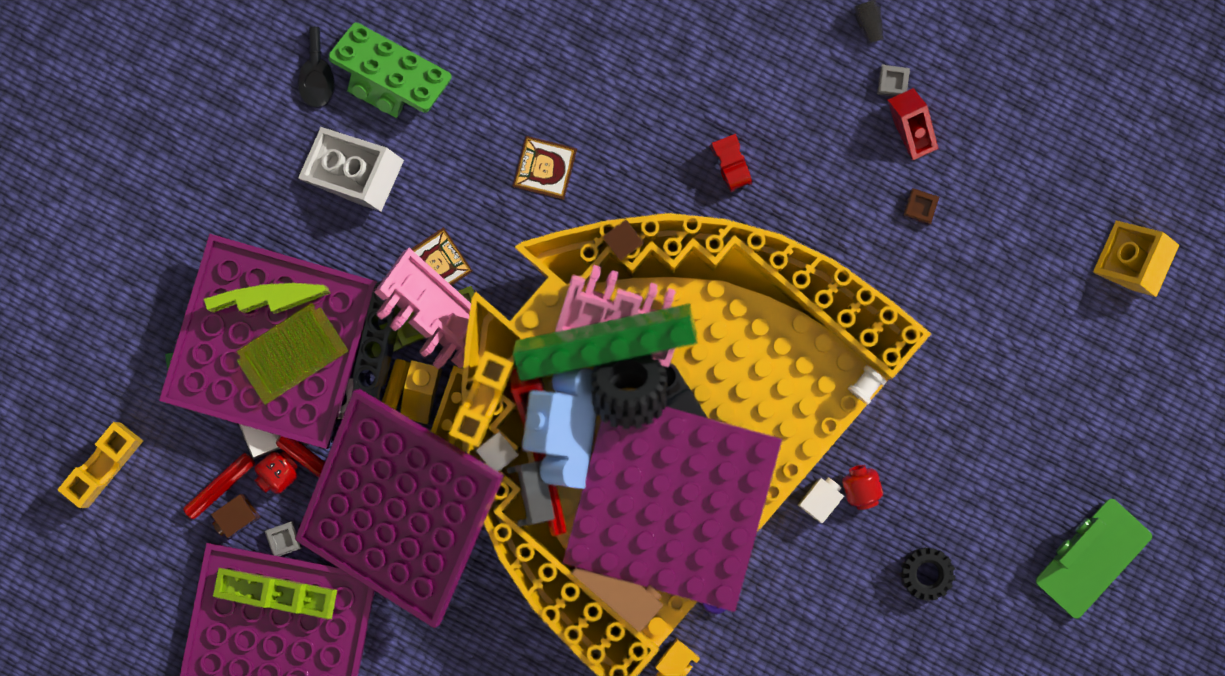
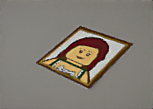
[513,136,577,200]
[399,227,473,286]

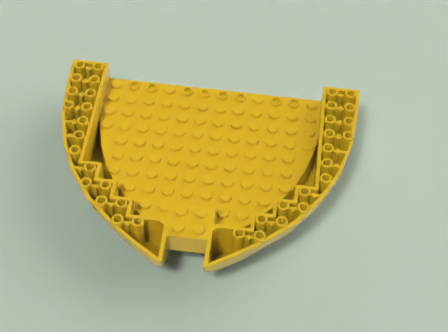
[462,213,931,676]

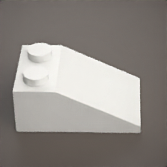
[298,127,404,212]

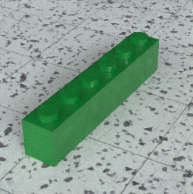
[513,303,697,381]

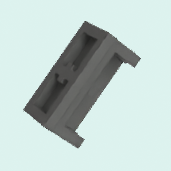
[507,461,555,527]

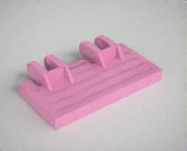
[374,248,471,369]
[555,265,675,367]

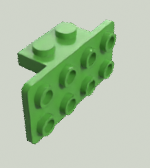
[329,23,452,118]
[1035,499,1152,619]

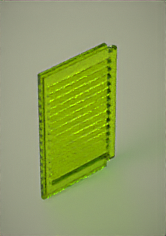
[237,303,349,405]

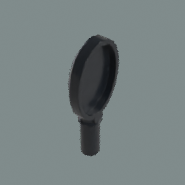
[298,27,335,108]

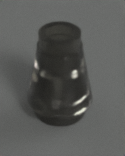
[853,0,884,44]

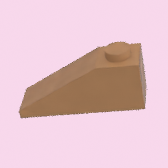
[572,567,663,633]

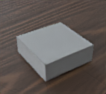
[877,65,910,97]
[476,432,518,471]
[265,521,302,556]

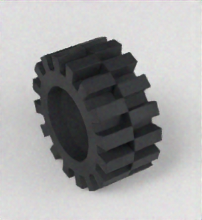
[900,547,955,601]

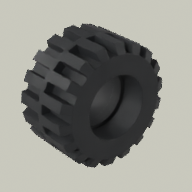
[591,354,667,430]

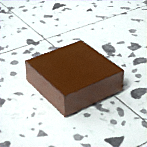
[903,188,939,225]
[602,220,644,261]

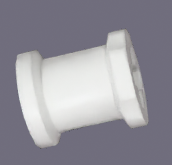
[848,365,887,405]

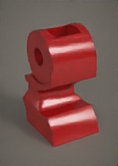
[710,134,752,192]

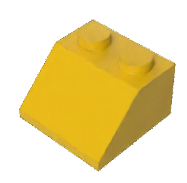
[1093,220,1179,297]

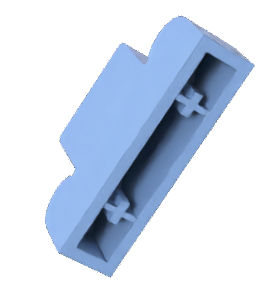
[523,368,596,489]

